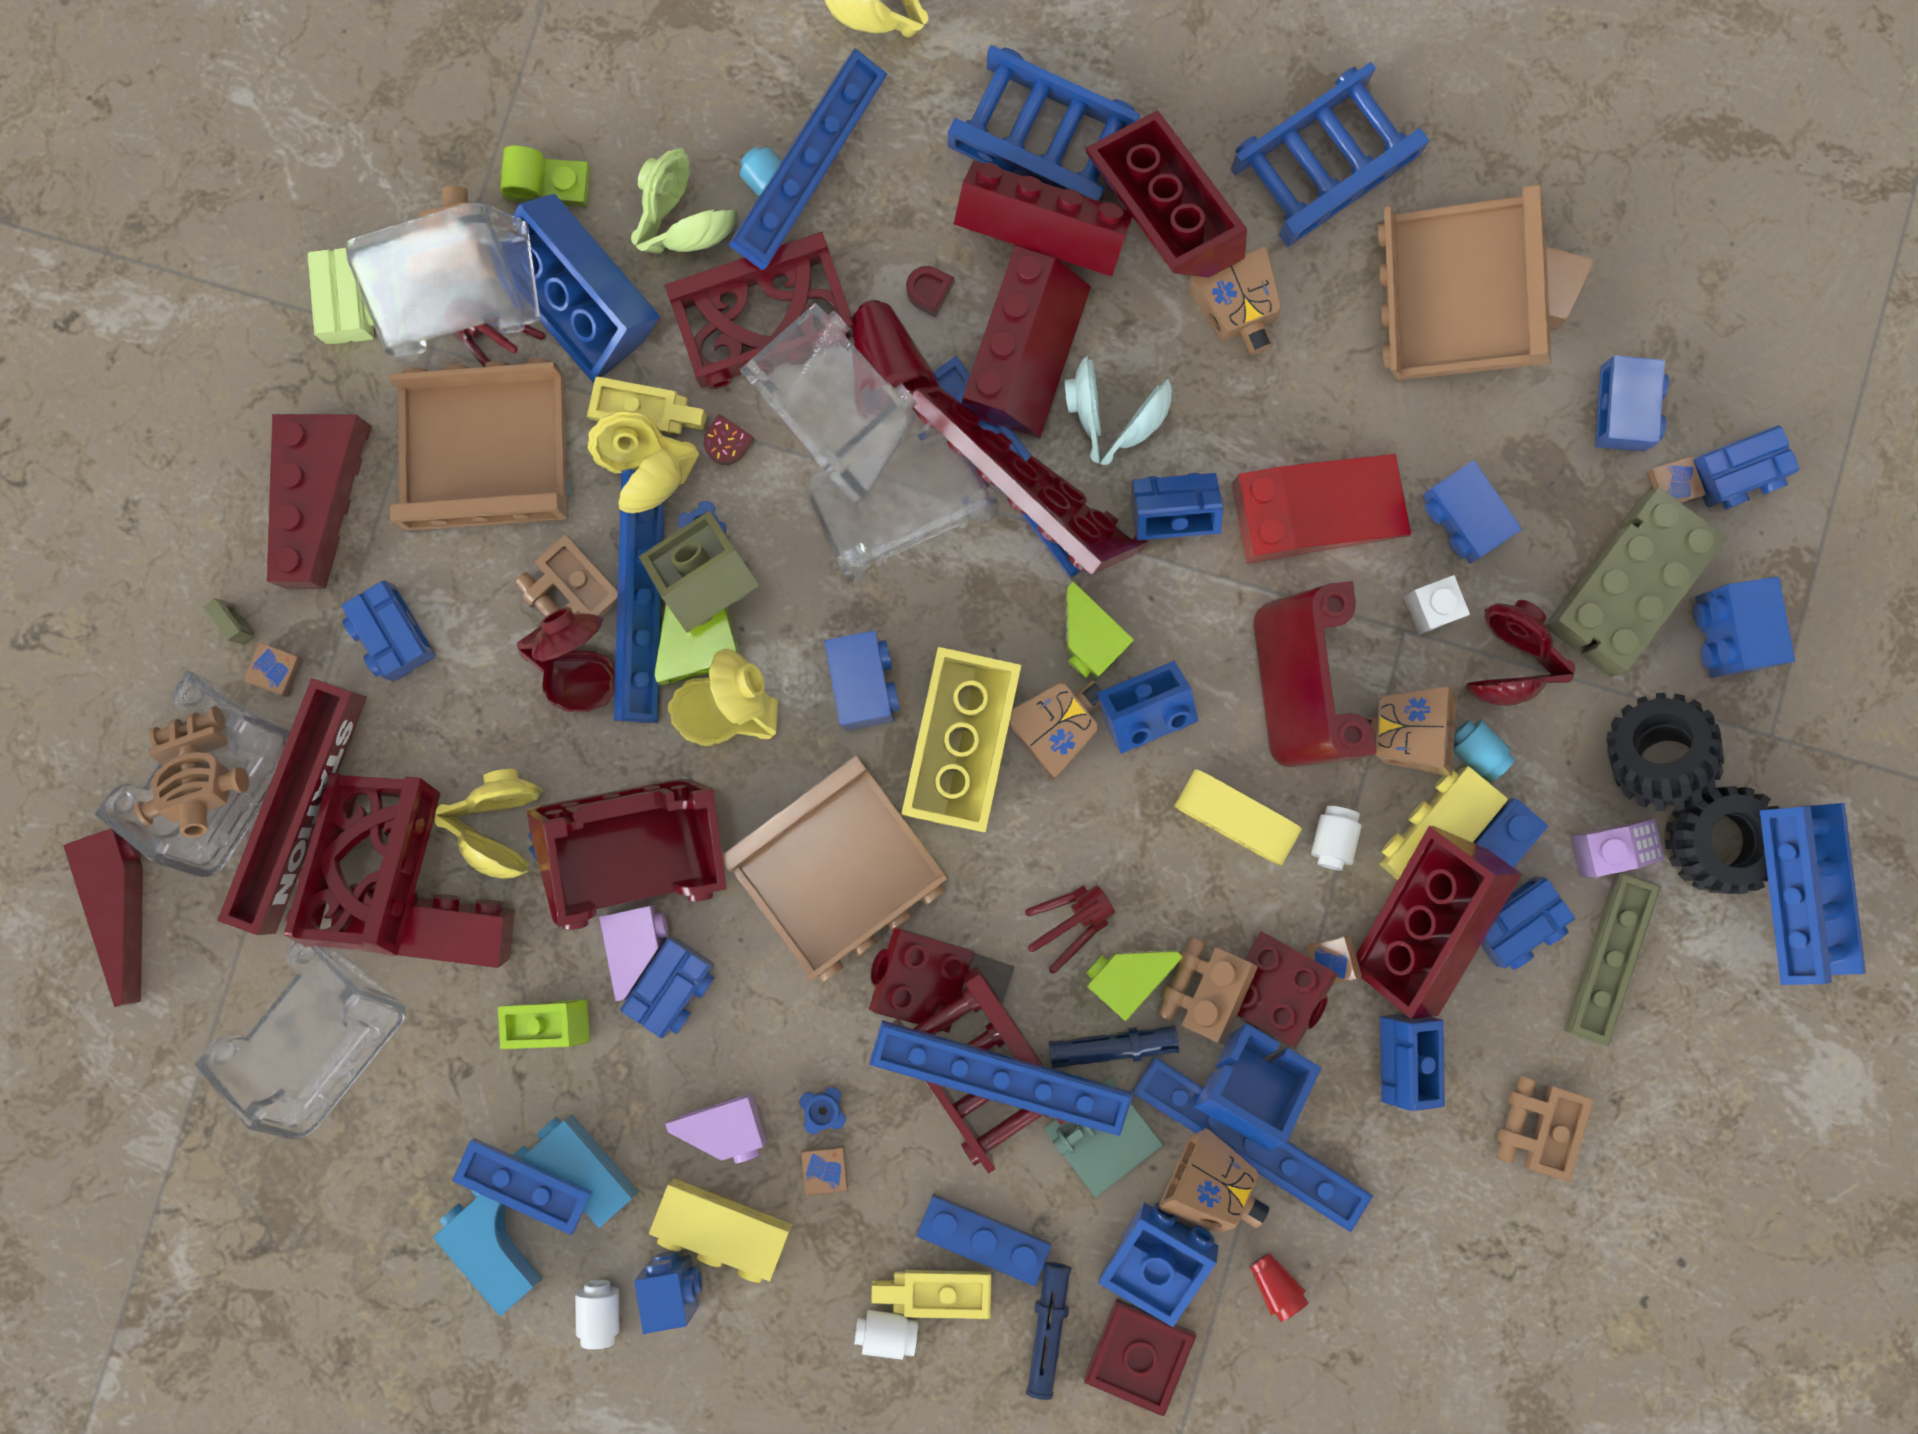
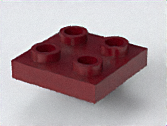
[869,927,975,1033]
[1237,931,1338,1049]

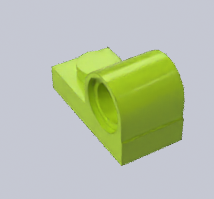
[500,145,591,207]
[498,999,591,1049]

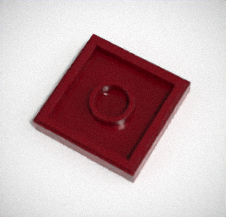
[1083,1299,1197,1417]

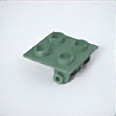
[1043,1077,1163,1198]

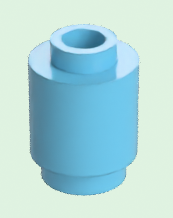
[739,147,781,197]
[1454,720,1515,782]

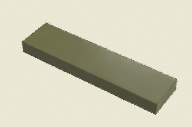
[1564,872,1661,1047]

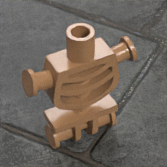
[134,706,249,838]

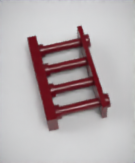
[892,966,1067,1174]

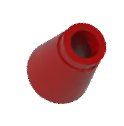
[1249,1253,1309,1322]

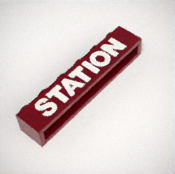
[217,678,367,935]

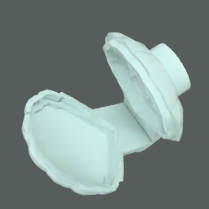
[1065,355,1172,465]

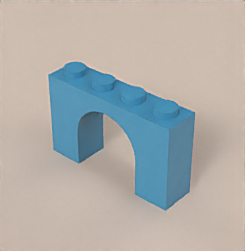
[433,1115,639,1316]

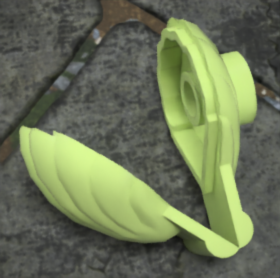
[631,148,737,254]

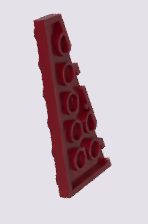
[907,385,1149,575]

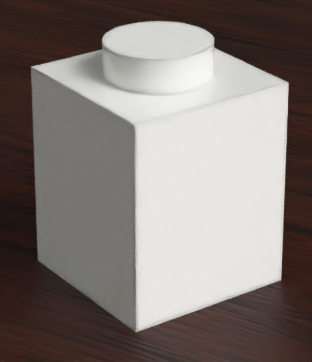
[1403,575,1470,636]

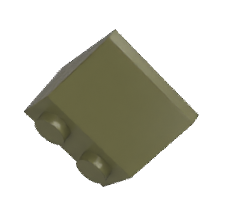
[638,510,759,633]

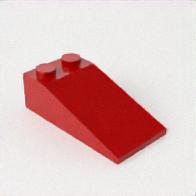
[1232,454,1411,564]

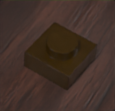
[961,953,1014,1004]

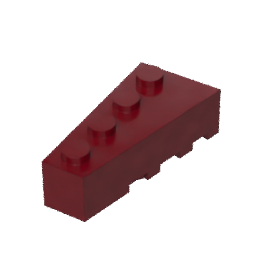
[267,414,372,589]

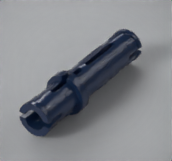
[1049,1025,1179,1069]
[1026,1262,1072,1400]

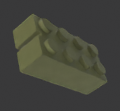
[1545,487,1727,677]

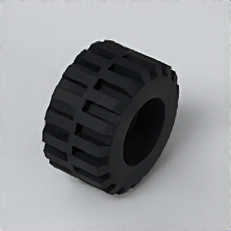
[1606,693,1724,811]
[1665,786,1780,894]

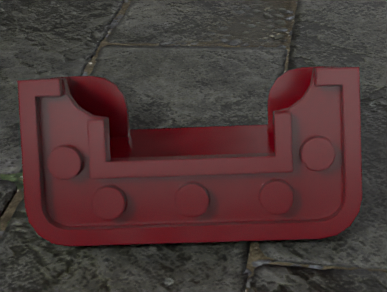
[1253,581,1376,767]
[527,779,727,930]

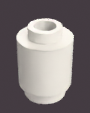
[1311,806,1362,871]
[575,1280,620,1349]
[854,1310,918,1360]

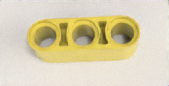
[1175,769,1302,866]

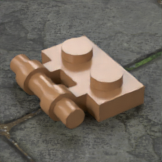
[514,534,618,617]
[1157,937,1258,1045]
[1496,1076,1594,1182]

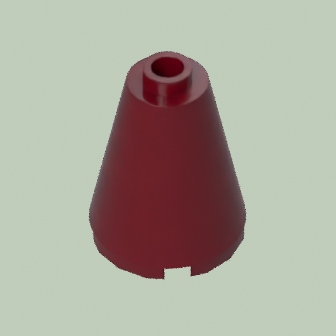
[852,300,940,421]

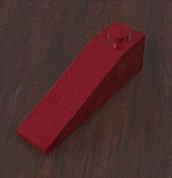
[63,828,143,1007]

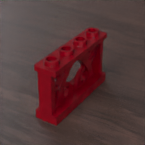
[664,232,855,389]
[284,773,441,956]

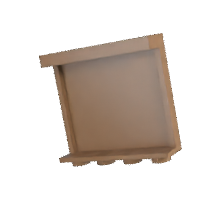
[1378,185,1552,381]
[388,358,568,531]
[722,756,948,982]

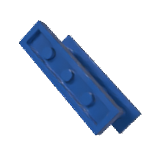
[948,45,1141,202]
[1231,62,1430,247]
[1760,803,1866,985]

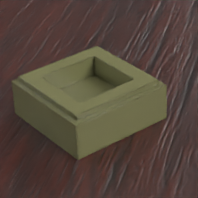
[203,598,255,645]

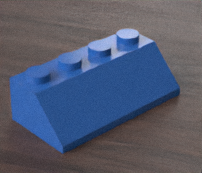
[497,193,660,382]

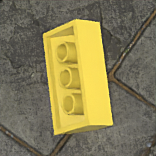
[901,647,1021,833]

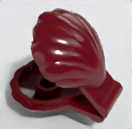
[1465,600,1575,706]
[517,607,615,712]

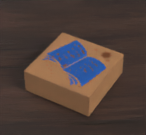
[1648,456,1706,503]
[243,642,302,697]
[1306,935,1362,984]
[801,1146,848,1195]

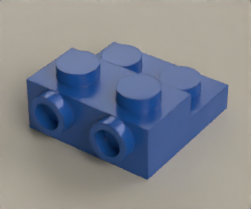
[1098,1202,1219,1327]

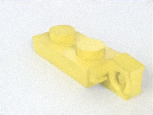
[587,377,708,435]
[871,1270,991,1319]

